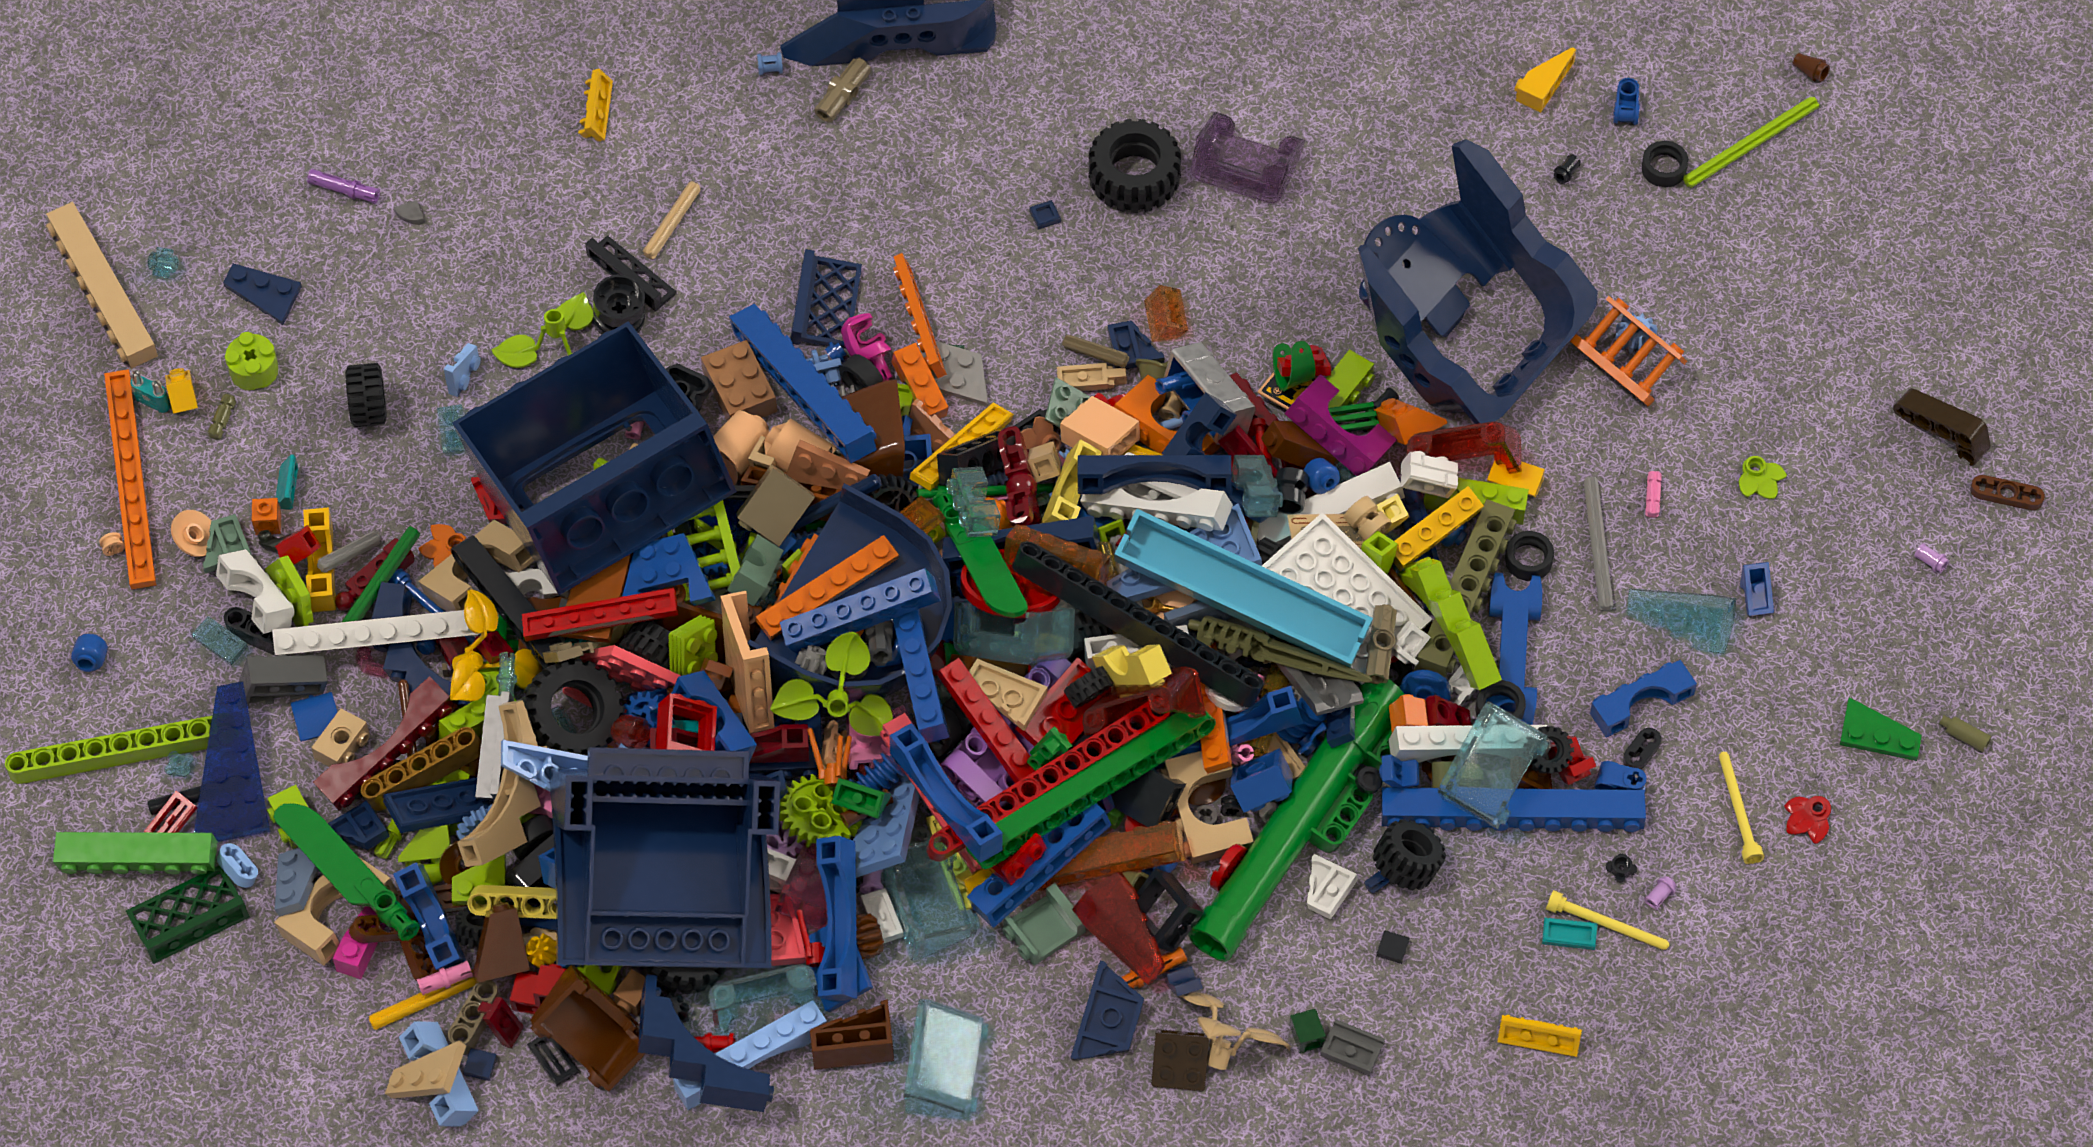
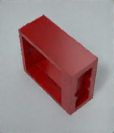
[656,693,717,750]

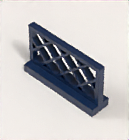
[790,249,862,349]

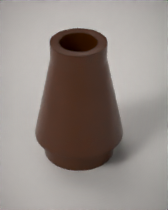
[1792,53,1830,82]

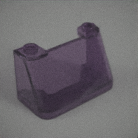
[1191,111,1305,204]

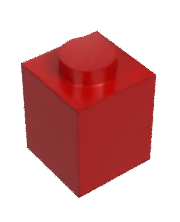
[275,525,321,565]

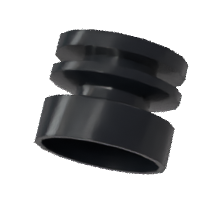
[593,275,645,335]

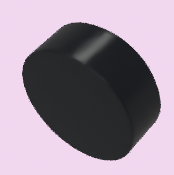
[1355,767,1383,794]

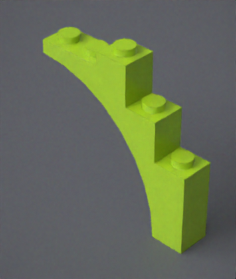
[1398,557,1502,690]

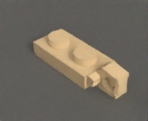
[1057,363,1127,391]

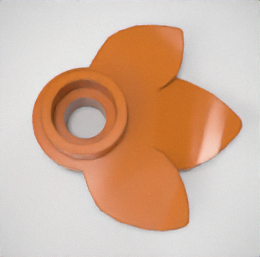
[418,524,467,568]

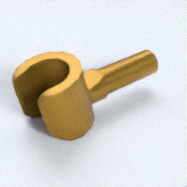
[1143,597,1178,614]

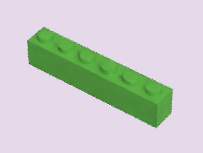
[53,832,218,875]

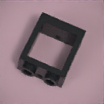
[1125,868,1204,953]

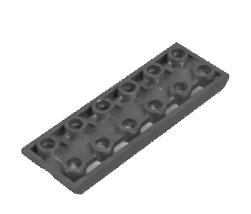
[1271,634,1363,716]

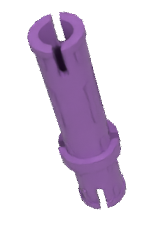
[307,169,380,204]

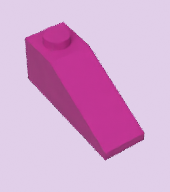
[333,906,386,979]

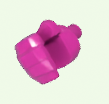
[841,313,893,380]

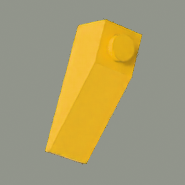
[1514,47,1576,112]

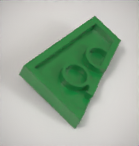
[1840,697,1922,761]

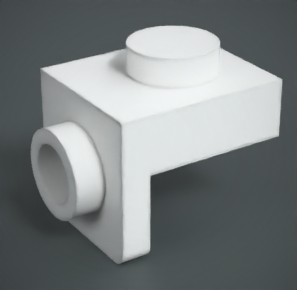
[1393,620,1431,665]

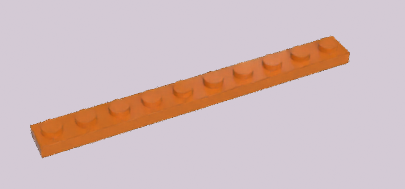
[104,369,157,590]

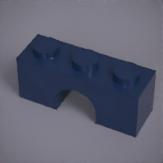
[1162,392,1237,455]

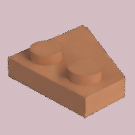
[910,399,955,452]

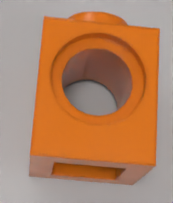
[252,498,281,535]

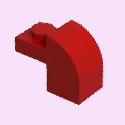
[1547,735,1596,785]

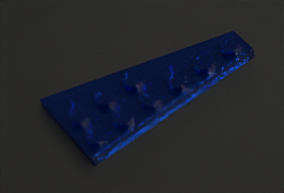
[194,681,271,842]

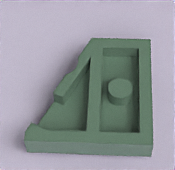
[203,514,252,573]

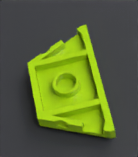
[264,556,314,627]

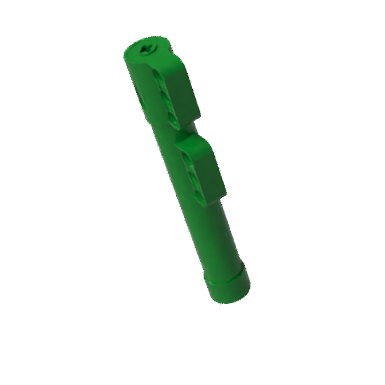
[1188,679,1404,962]

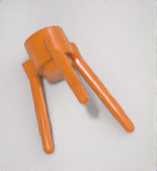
[808,728,852,787]

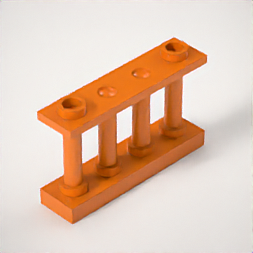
[1570,296,1687,406]

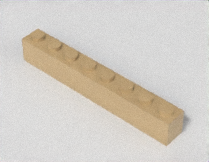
[45,202,158,369]

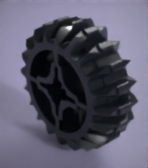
[867,473,920,518]

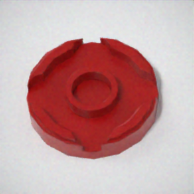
[1210,843,1247,892]

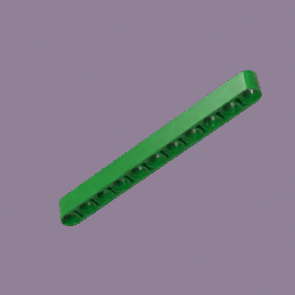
[966,702,1216,869]

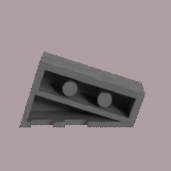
[238,654,328,709]

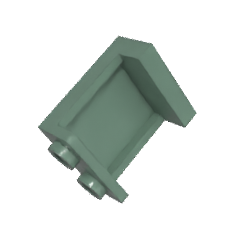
[1002,883,1086,966]

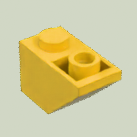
[165,368,198,414]

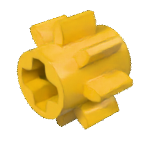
[526,933,556,968]

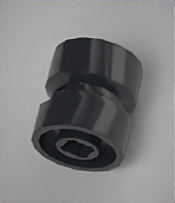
[1271,467,1309,514]

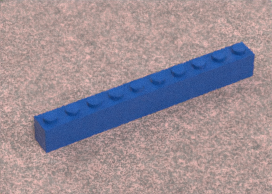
[729,303,877,464]
[1381,788,1646,832]

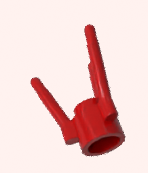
[797,909,825,967]

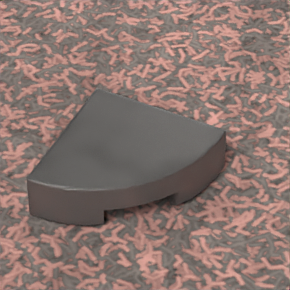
[394,200,425,224]

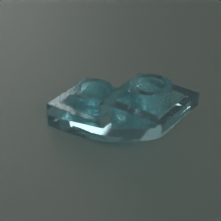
[437,404,465,453]

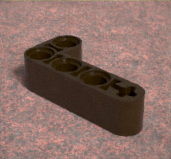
[1893,388,1990,466]

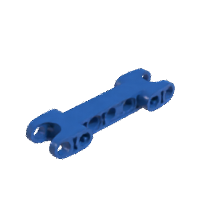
[1485,572,1542,725]

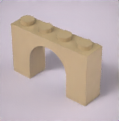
[418,520,534,612]
[1161,751,1253,864]
[274,857,398,966]

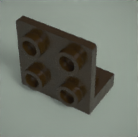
[1151,1029,1210,1091]

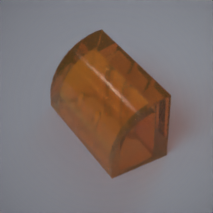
[1144,285,1188,342]

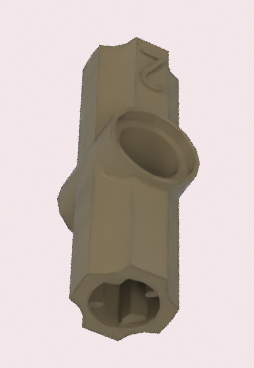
[814,58,871,123]
[1365,604,1397,684]

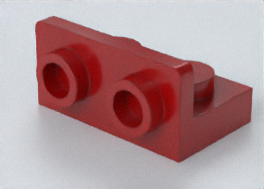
[989,833,1047,885]

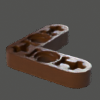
[349,913,439,981]

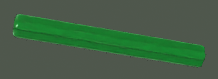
[341,526,420,623]

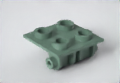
[1045,377,1091,428]

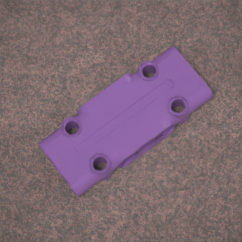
[940,650,1071,809]

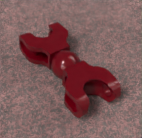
[998,426,1042,527]

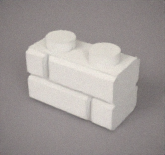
[1401,451,1458,498]

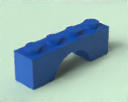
[1590,660,1697,738]
[671,670,757,762]
[393,862,467,971]

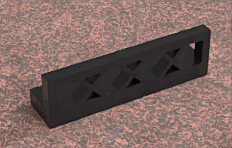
[585,235,677,312]

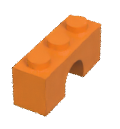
[891,342,949,419]

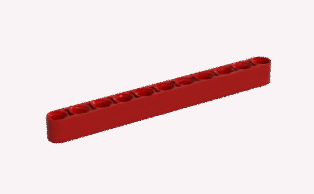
[927,697,1171,862]

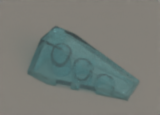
[1627,588,1737,654]

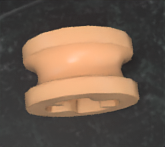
[99,532,125,556]

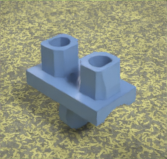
[806,349,842,386]

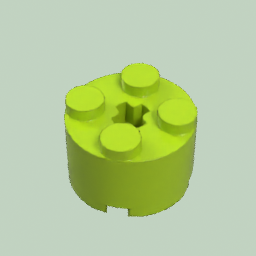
[225,332,278,391]

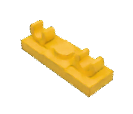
[578,68,613,141]
[1497,1015,1582,1057]

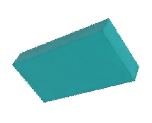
[1542,917,1597,950]

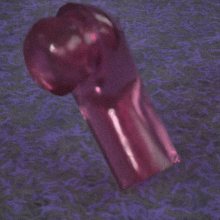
[355,646,386,678]

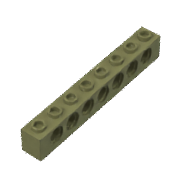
[1415,499,1517,677]

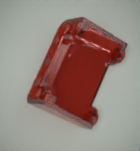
[1407,422,1522,474]
[1083,666,1206,741]

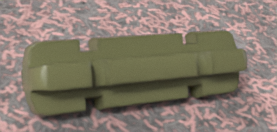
[208,394,236,440]

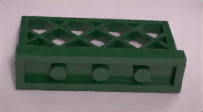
[126,866,250,964]

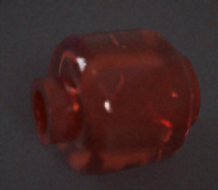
[611,714,650,748]

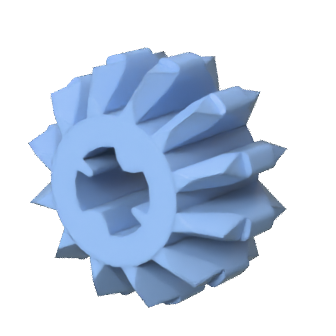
[1615,312,1657,354]

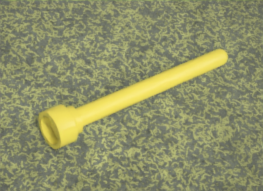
[1719,751,1764,864]
[1546,890,1669,950]

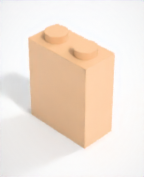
[1060,396,1140,455]

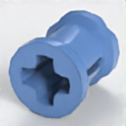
[757,52,783,75]

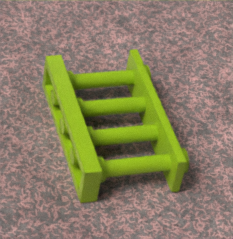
[667,500,740,605]

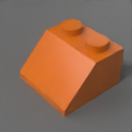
[1374,398,1447,445]

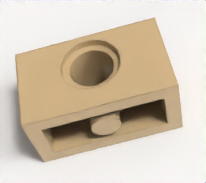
[311,708,370,767]

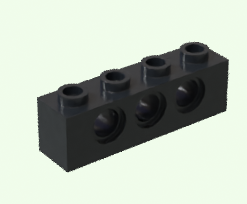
[937,430,1016,488]

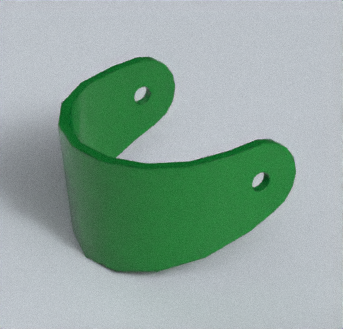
[1273,341,1316,392]

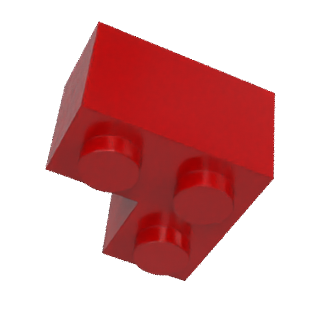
[510,964,566,1014]

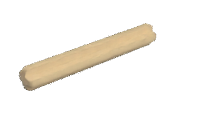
[643,181,701,260]

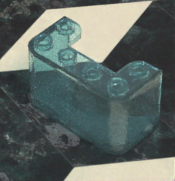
[953,600,1075,664]

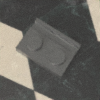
[1320,1019,1385,1076]

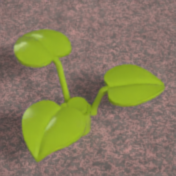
[492,292,593,368]
[771,632,893,736]

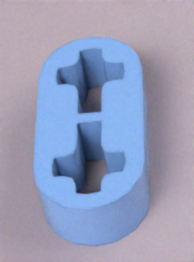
[217,843,258,888]

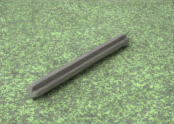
[1584,477,1613,611]

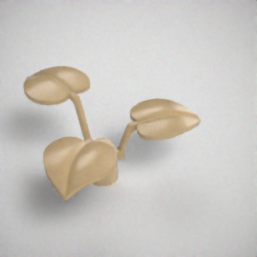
[1179,992,1291,1070]

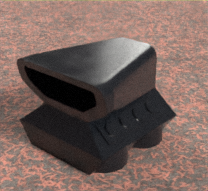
[666,363,715,413]

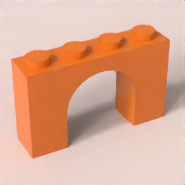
[1114,375,1221,455]

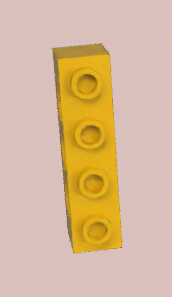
[1393,486,1484,571]

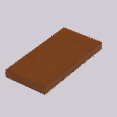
[560,553,633,643]

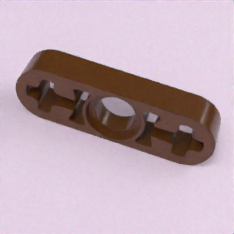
[1970,475,2045,511]

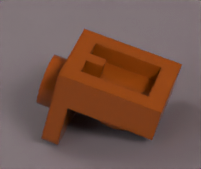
[700,657,733,690]

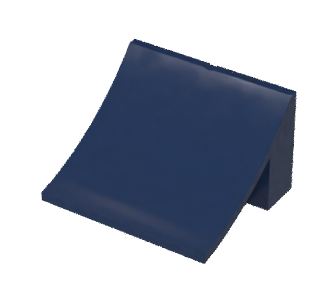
[549,747,780,968]

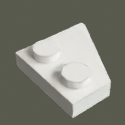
[1307,854,1358,920]

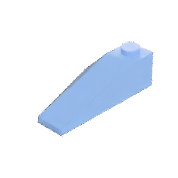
[501,740,588,792]

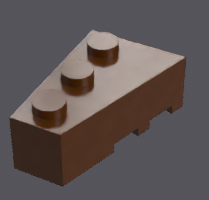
[810,999,894,1070]

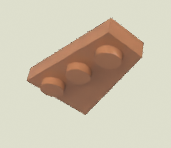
[786,440,870,490]

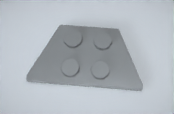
[896,341,988,406]

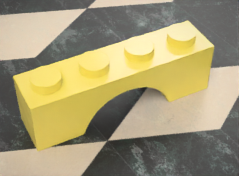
[1041,439,1102,523]
[1092,645,1172,687]

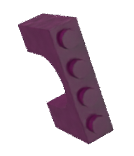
[1284,375,1397,476]

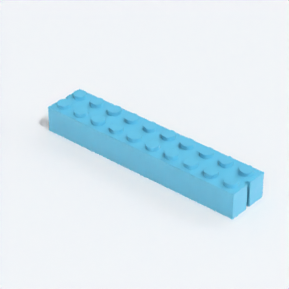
[1114,509,1373,668]

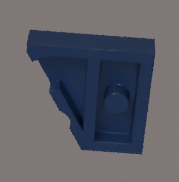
[1107,320,1165,369]
[328,801,390,850]

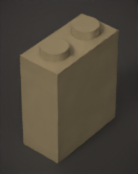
[736,464,815,546]

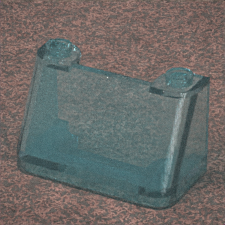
[1438,701,1549,829]
[883,840,980,961]
[706,964,820,1035]
[904,999,989,1121]

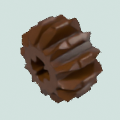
[856,913,884,959]

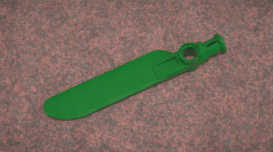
[933,489,1028,618]
[273,803,420,941]

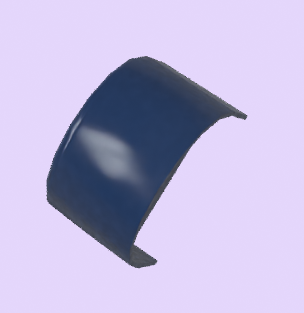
[748,483,952,717]

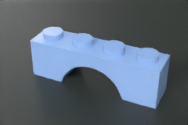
[399,1021,479,1126]

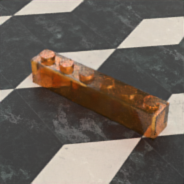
[1036,821,1186,891]

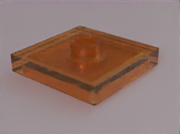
[899,496,946,534]

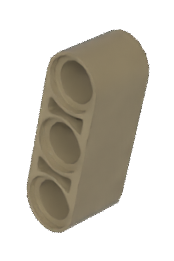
[448,980,499,1055]

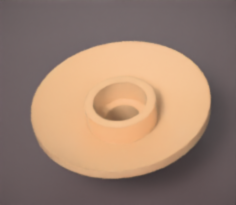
[171,510,211,557]

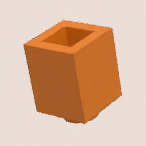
[1389,694,1428,733]

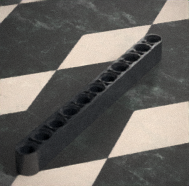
[1012,541,1263,708]

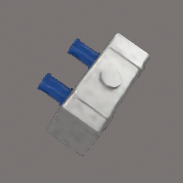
[1155,342,1256,445]

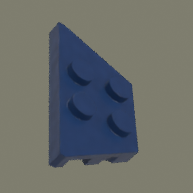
[1070,960,1144,1060]

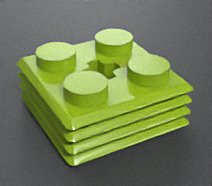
[668,615,718,676]

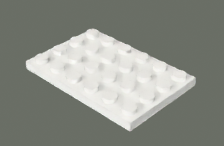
[1262,512,1432,685]

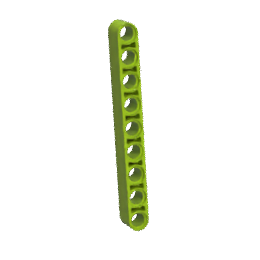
[5,713,239,784]

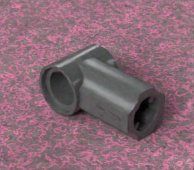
[865,620,893,666]

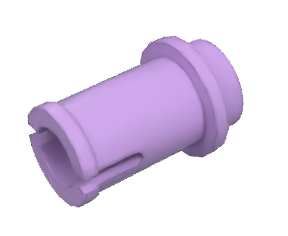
[1914,543,1949,573]
[1644,876,1677,910]

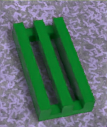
[1328,402,1380,432]

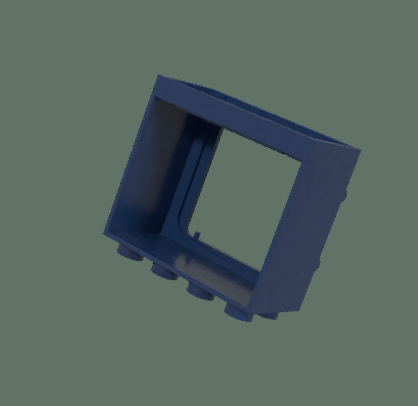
[452,321,737,595]

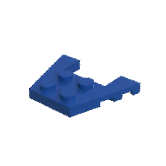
[622,533,716,606]

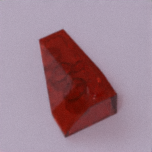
[1072,872,1166,985]

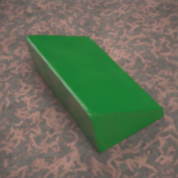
[831,778,891,819]

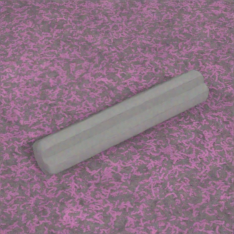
[317,531,381,573]

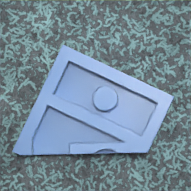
[444,343,481,397]

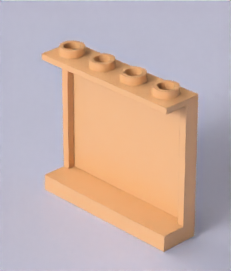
[720,591,774,734]

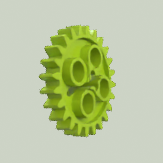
[779,774,862,847]

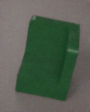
[1289,1009,1326,1054]

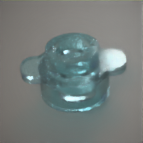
[165,751,194,777]

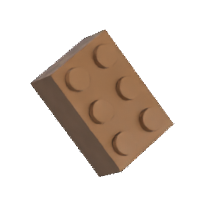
[701,340,777,421]

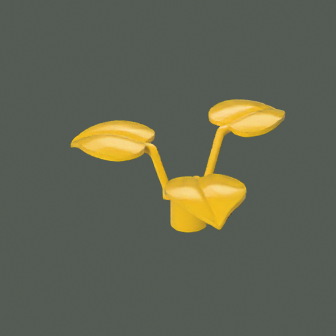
[450,590,543,702]

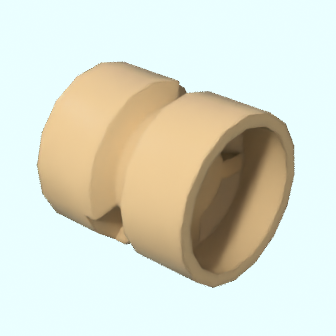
[1344,496,1392,541]

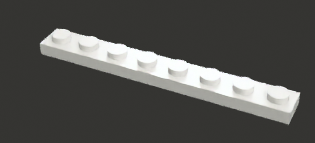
[272,610,479,655]

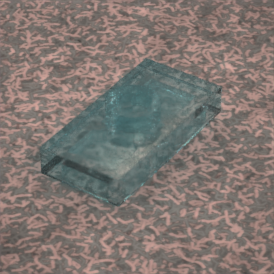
[191,616,248,666]

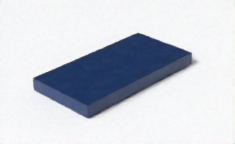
[383,777,494,833]

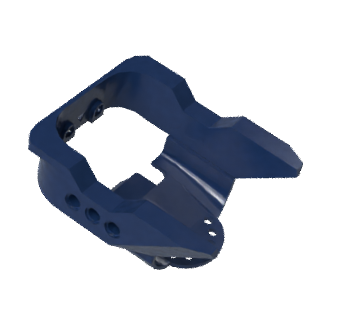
[780,0,997,66]
[1358,139,1598,425]

